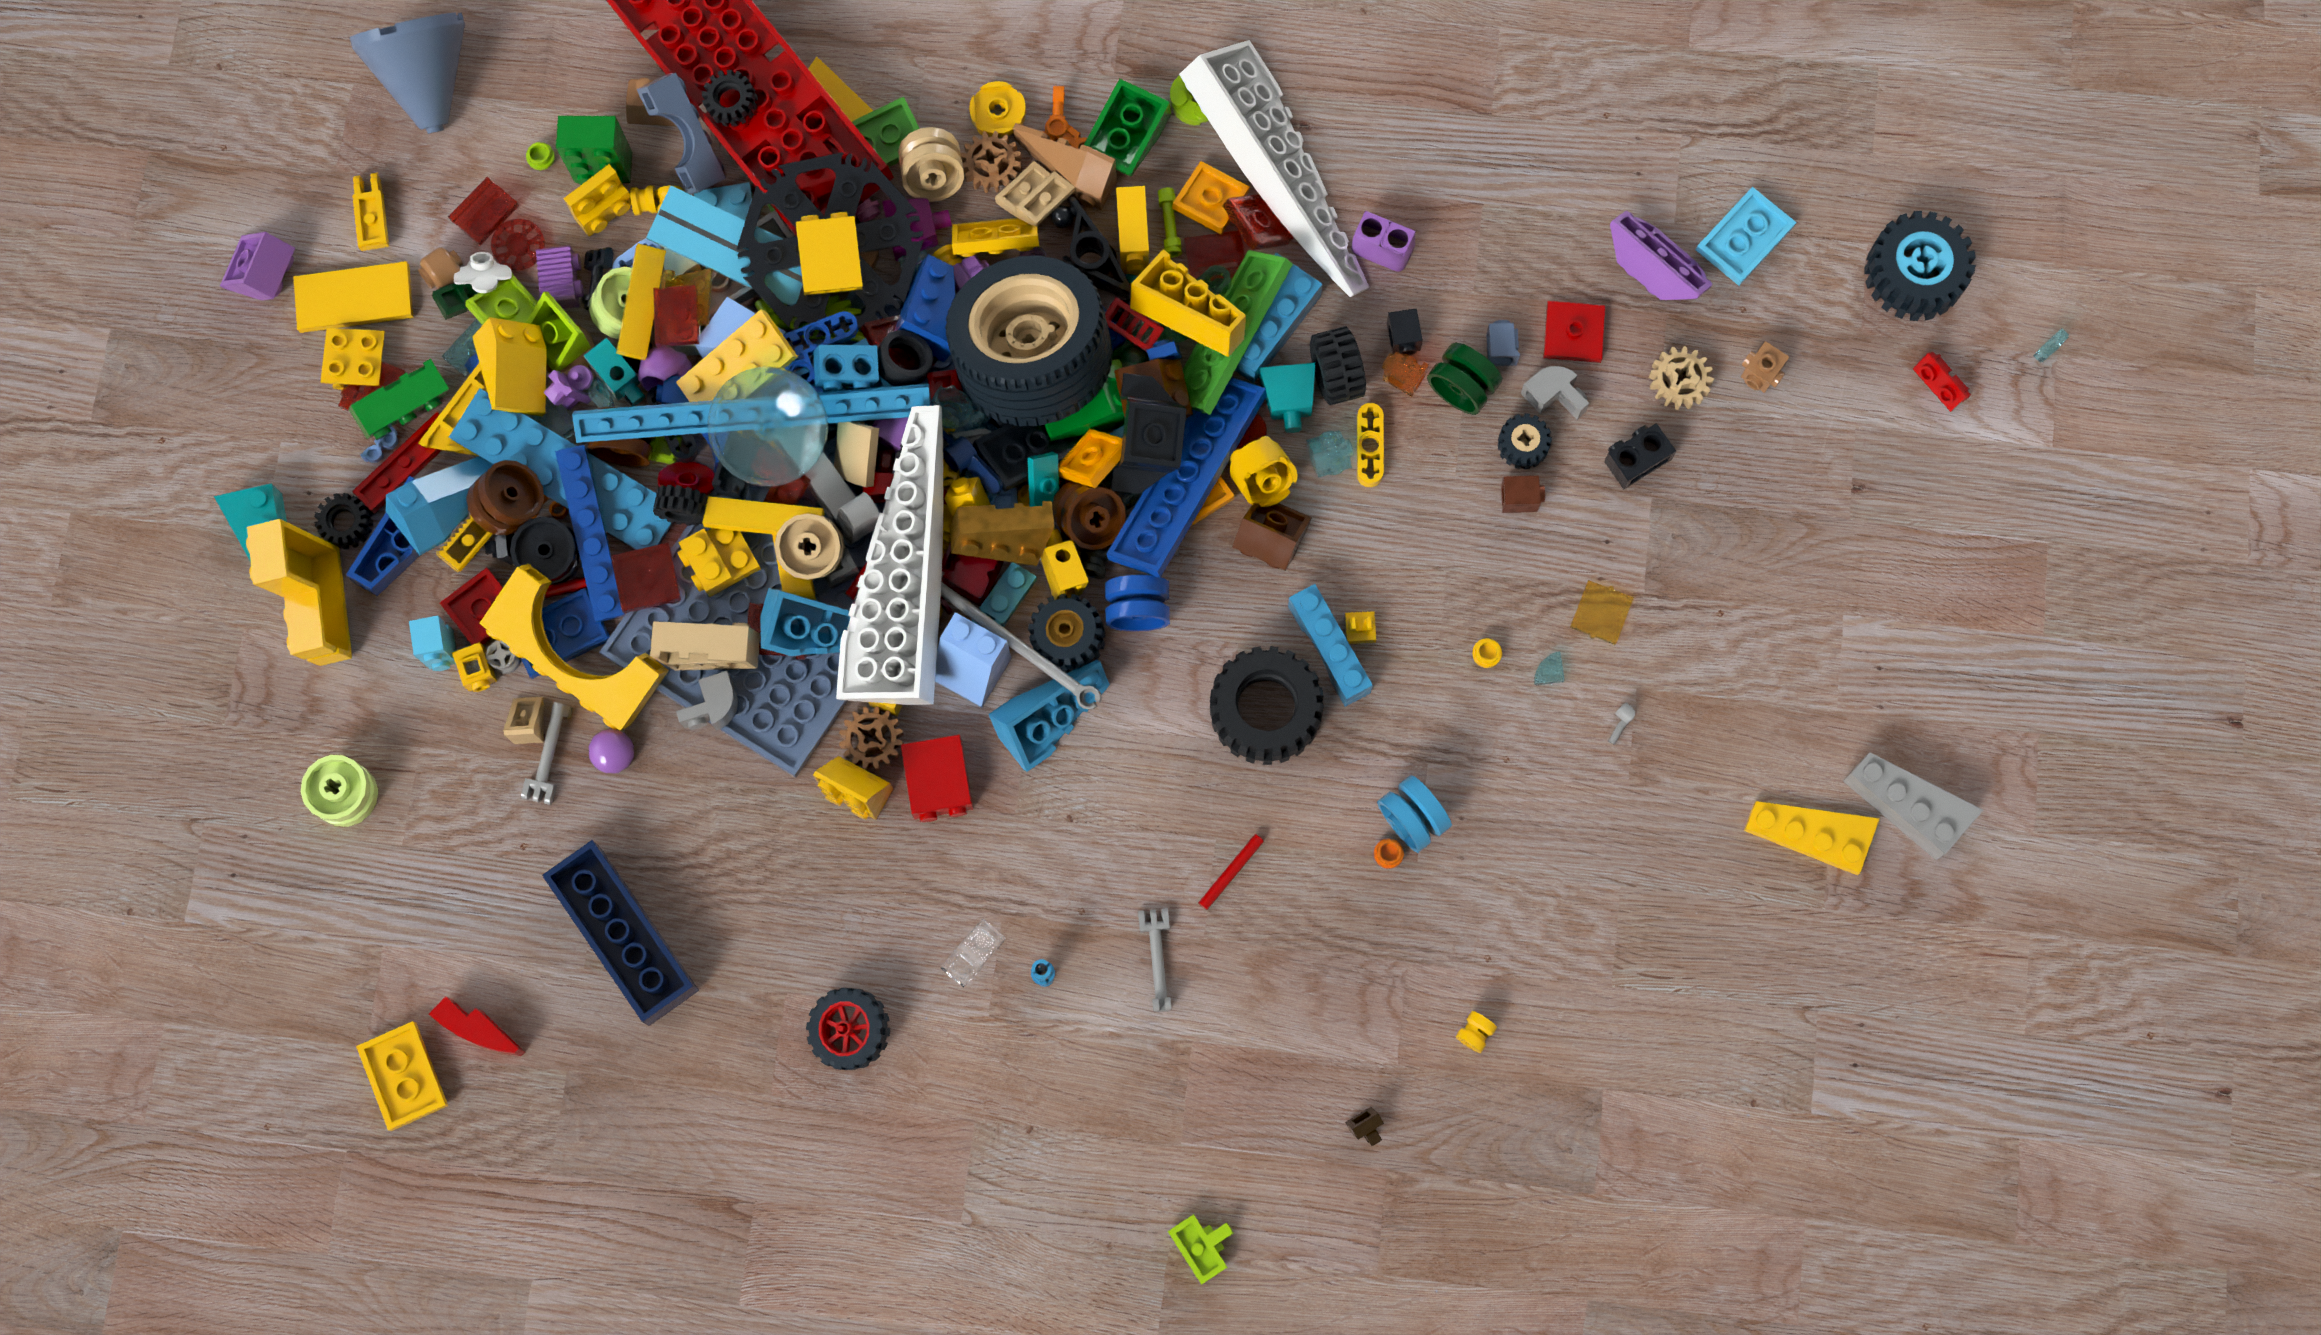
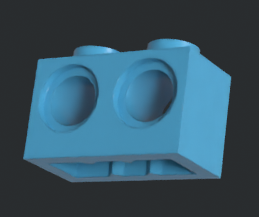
[813,345,879,391]

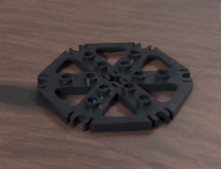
[737,152,924,337]

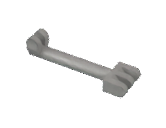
[521,702,572,805]
[1138,908,1172,1012]

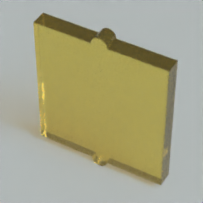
[1570,580,1634,645]

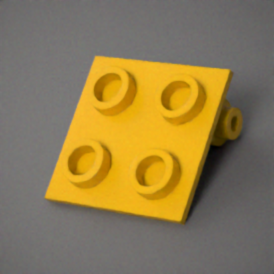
[321,328,385,390]

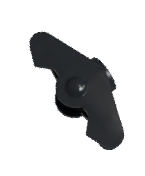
[1051,197,1131,321]

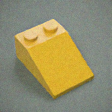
[472,317,547,416]

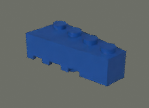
[346,476,419,596]

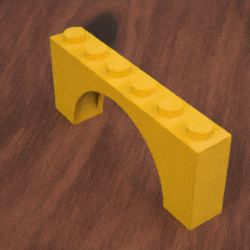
[479,564,669,731]

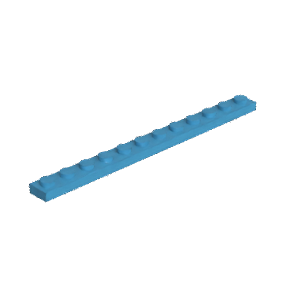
[572,384,931,443]

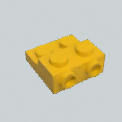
[563,164,631,237]
[677,528,761,598]

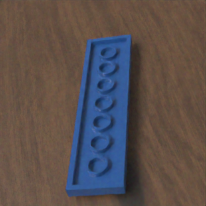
[1107,377,1267,578]

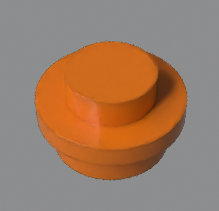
[1374,838,1404,869]

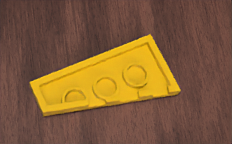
[1744,801,1880,875]

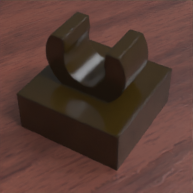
[1345,1107,1384,1146]

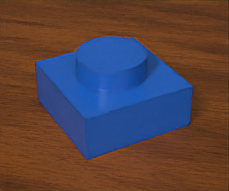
[1147,340,1182,361]

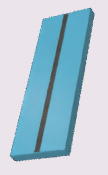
[646,186,803,306]

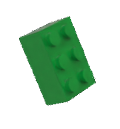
[556,116,633,185]

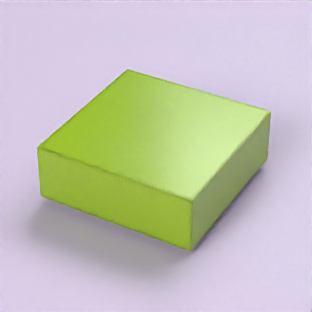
[650,436,682,464]

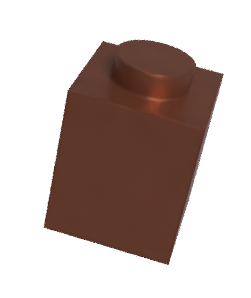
[1501,475,1545,513]

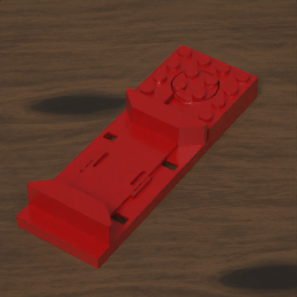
[606,0,894,237]

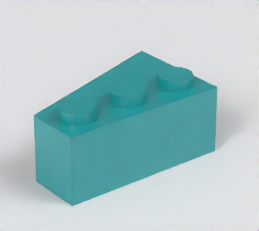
[214,483,287,562]

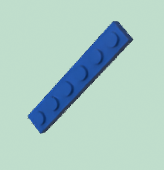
[555,445,625,623]

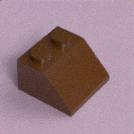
[1114,359,1193,418]
[1232,503,1312,571]

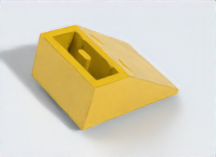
[813,756,893,820]

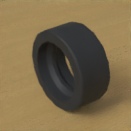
[877,330,934,386]

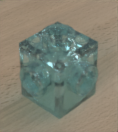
[1306,430,1354,478]

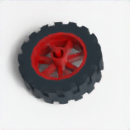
[806,988,890,1070]

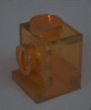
[1381,352,1429,397]

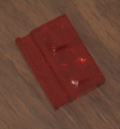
[448,177,519,246]
[653,285,700,347]

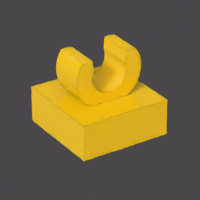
[1345,611,1376,644]

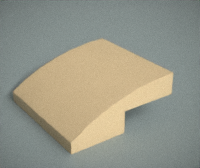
[995,161,1075,227]
[834,421,879,487]

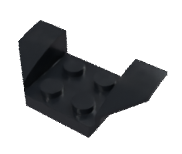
[1111,373,1187,494]

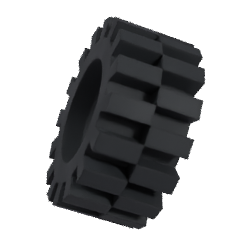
[702,70,758,127]
[653,485,708,526]
[314,493,373,550]

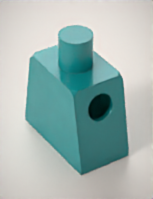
[1259,363,1315,433]

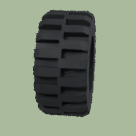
[1210,646,1324,765]

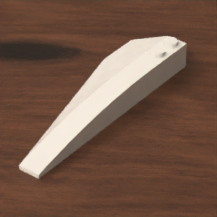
[1179,40,1369,297]
[836,405,943,705]

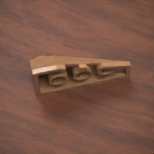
[1013,123,1117,210]

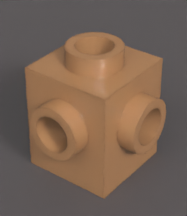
[1741,341,1789,393]

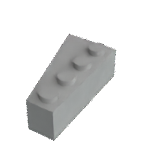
[1843,753,1983,860]

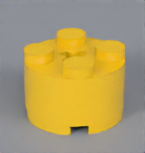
[1230,436,1298,507]

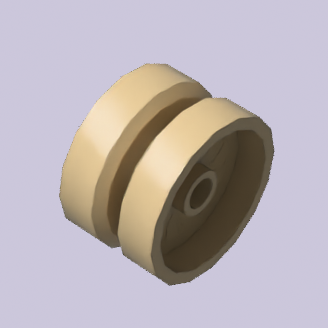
[898,127,964,202]
[774,513,845,580]

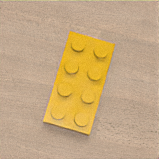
[676,310,798,402]

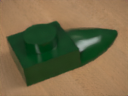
[432,283,478,320]

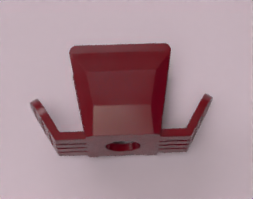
[940,541,1004,615]

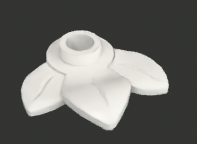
[454,252,512,293]

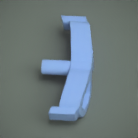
[360,427,398,463]

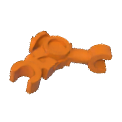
[1042,86,1087,149]

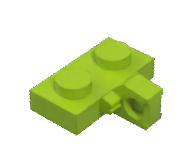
[1168,1214,1234,1285]

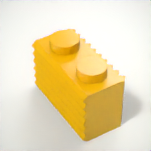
[436,515,493,572]

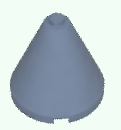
[349,12,465,134]

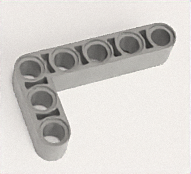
[769,425,879,545]

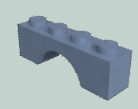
[637,73,726,194]

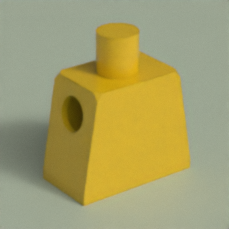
[1041,529,1089,600]

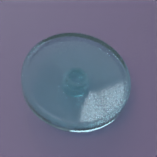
[708,366,828,486]

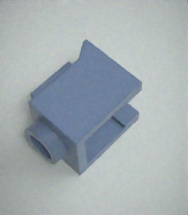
[1486,320,1520,366]

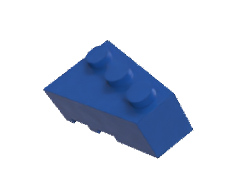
[894,254,955,362]

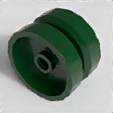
[1427,342,1503,415]

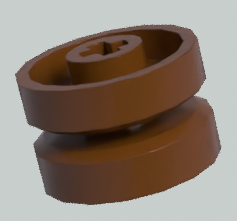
[586,407,656,467]
[466,460,545,535]
[1052,481,1126,550]

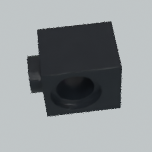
[1386,308,1423,356]

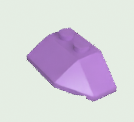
[1610,210,1713,300]

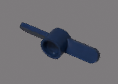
[942,425,1003,494]

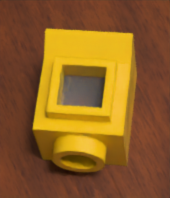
[452,642,497,692]

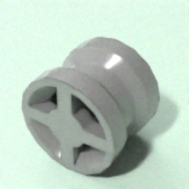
[486,640,521,674]

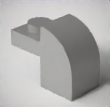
[1521,366,1589,419]
[676,671,738,731]

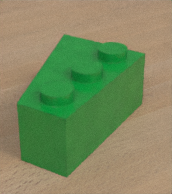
[349,358,449,440]

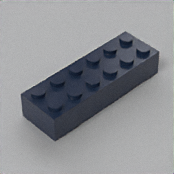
[542,840,699,1026]

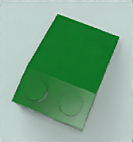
[1084,78,1172,176]
[1045,359,1125,441]

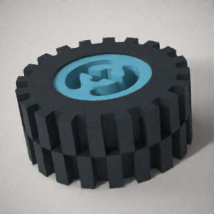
[1864,211,1976,321]

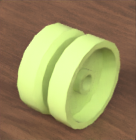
[589,266,659,339]
[301,755,378,827]

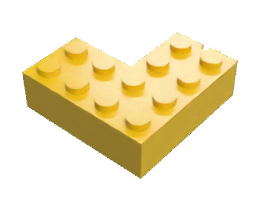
[246,519,352,666]

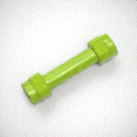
[1158,187,1182,258]

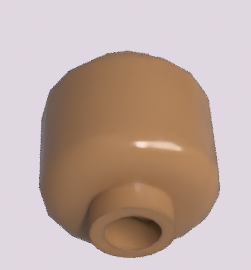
[418,247,463,289]

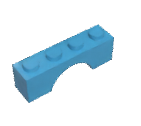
[1288,584,1373,707]

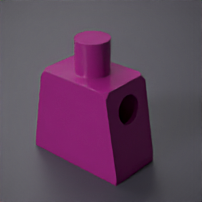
[882,198,952,261]

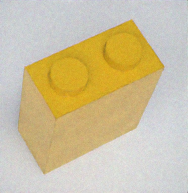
[1116,186,1149,276]
[796,212,863,295]

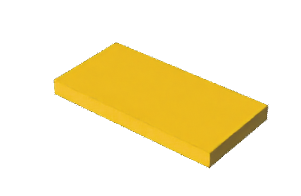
[293,261,414,333]

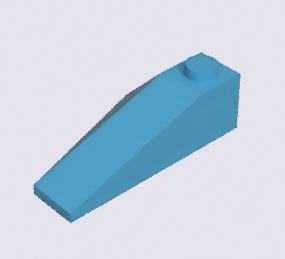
[386,456,493,556]

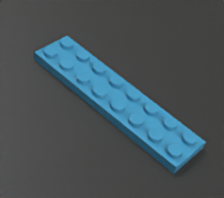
[449,388,674,558]

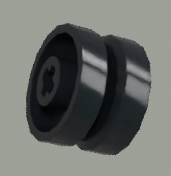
[510,517,581,585]

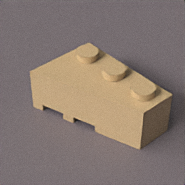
[650,621,760,671]

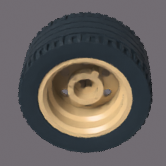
[945,256,1113,426]

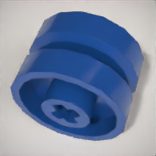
[1105,575,1170,631]

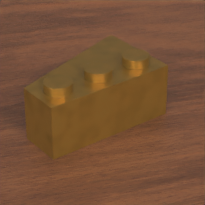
[949,501,1054,566]

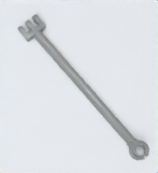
[941,571,1102,710]

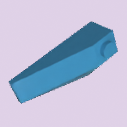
[760,588,850,656]
[988,660,1110,772]

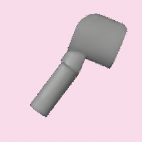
[1608,703,1635,745]

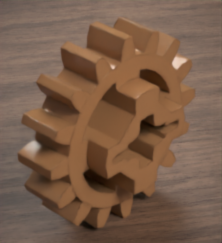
[961,131,1022,193]
[839,706,904,771]

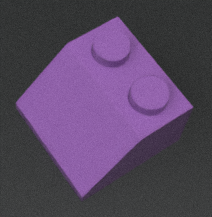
[220,232,295,300]

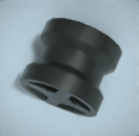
[1081,548,1109,579]

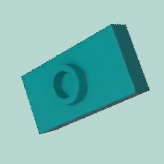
[1028,452,1059,507]

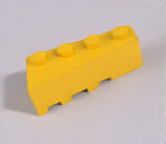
[1130,249,1246,357]

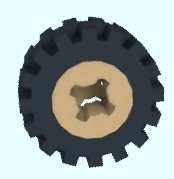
[1497,413,1552,470]

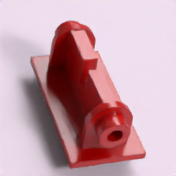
[1913,352,1971,412]

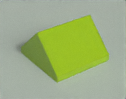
[526,291,591,372]

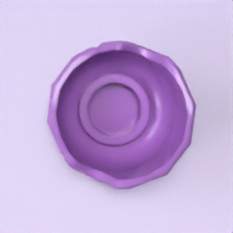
[588,729,634,773]

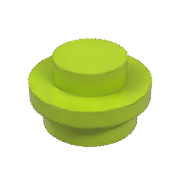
[526,142,555,170]

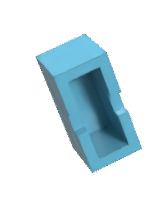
[409,615,457,671]

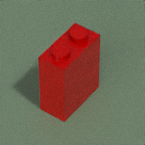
[901,734,973,822]

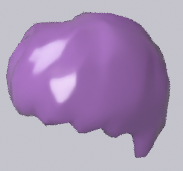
[638,345,692,391]

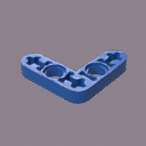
[783,311,858,394]

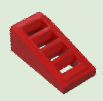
[1105,297,1164,352]

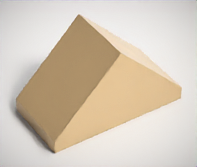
[503,697,544,744]

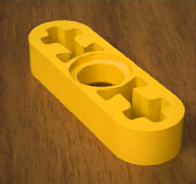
[1357,403,1384,487]

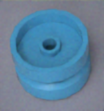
[1377,775,1452,853]

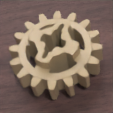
[1649,346,1714,410]

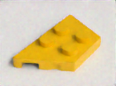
[418,363,487,457]

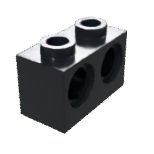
[1604,423,1676,489]

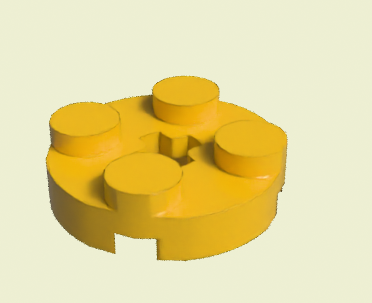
[969,81,1026,138]

